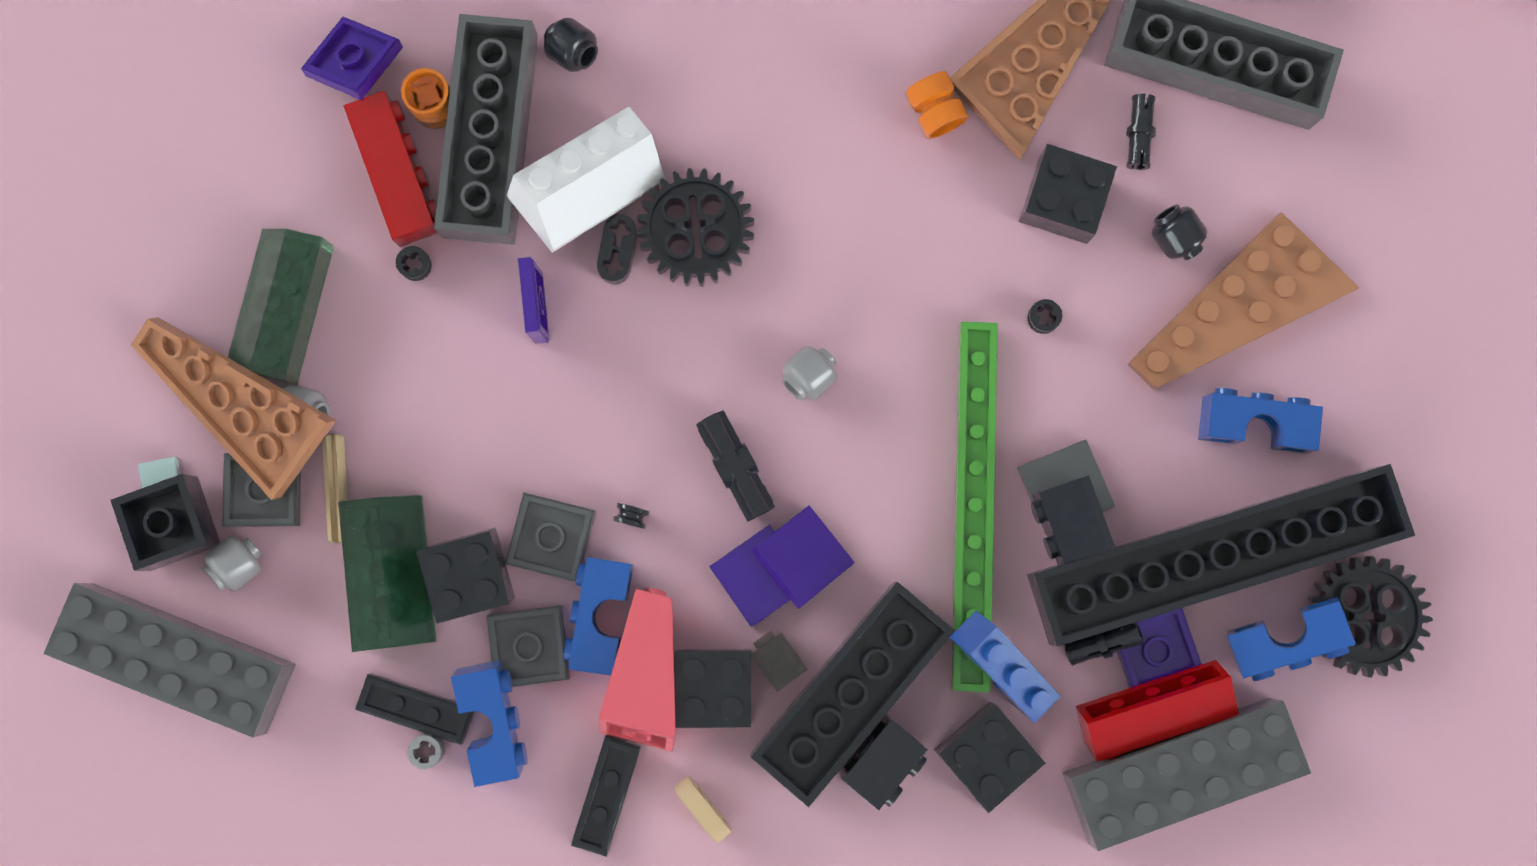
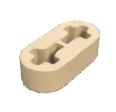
[674,775,733,844]

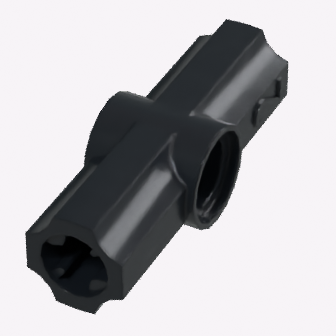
[696,410,775,522]

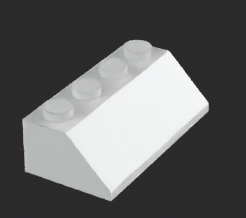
[507,107,665,253]

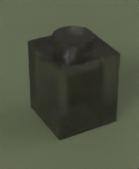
[751,630,808,692]

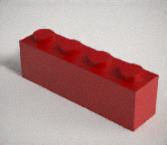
[343,90,438,247]
[1076,660,1239,762]

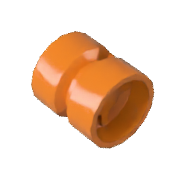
[401,68,451,129]
[905,71,969,139]

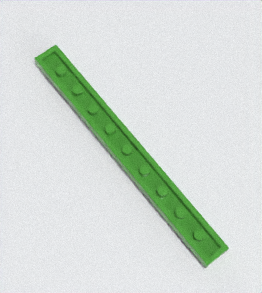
[951,322,998,692]

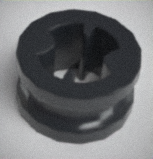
[396,246,432,281]
[1027,299,1062,334]
[613,503,650,529]

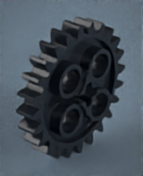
[636,168,754,287]
[1308,556,1433,678]

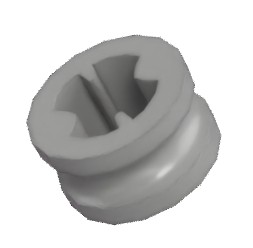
[407,734,445,769]

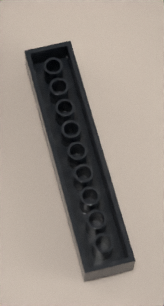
[1027,464,1415,647]

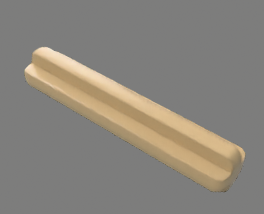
[322,434,350,543]

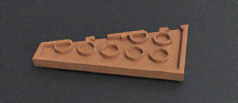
[950,0,1111,160]
[1128,212,1359,390]
[131,317,336,500]

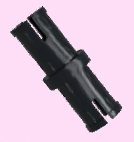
[1126,93,1156,170]
[1064,622,1144,666]

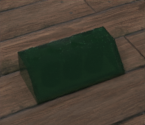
[228,229,334,385]
[338,495,437,652]

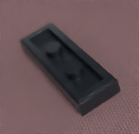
[355,673,474,745]
[571,735,642,857]

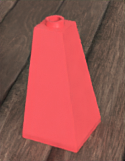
[599,587,676,752]

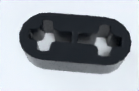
[597,214,637,285]

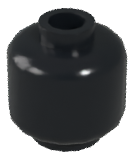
[544,18,598,72]
[1152,204,1207,260]

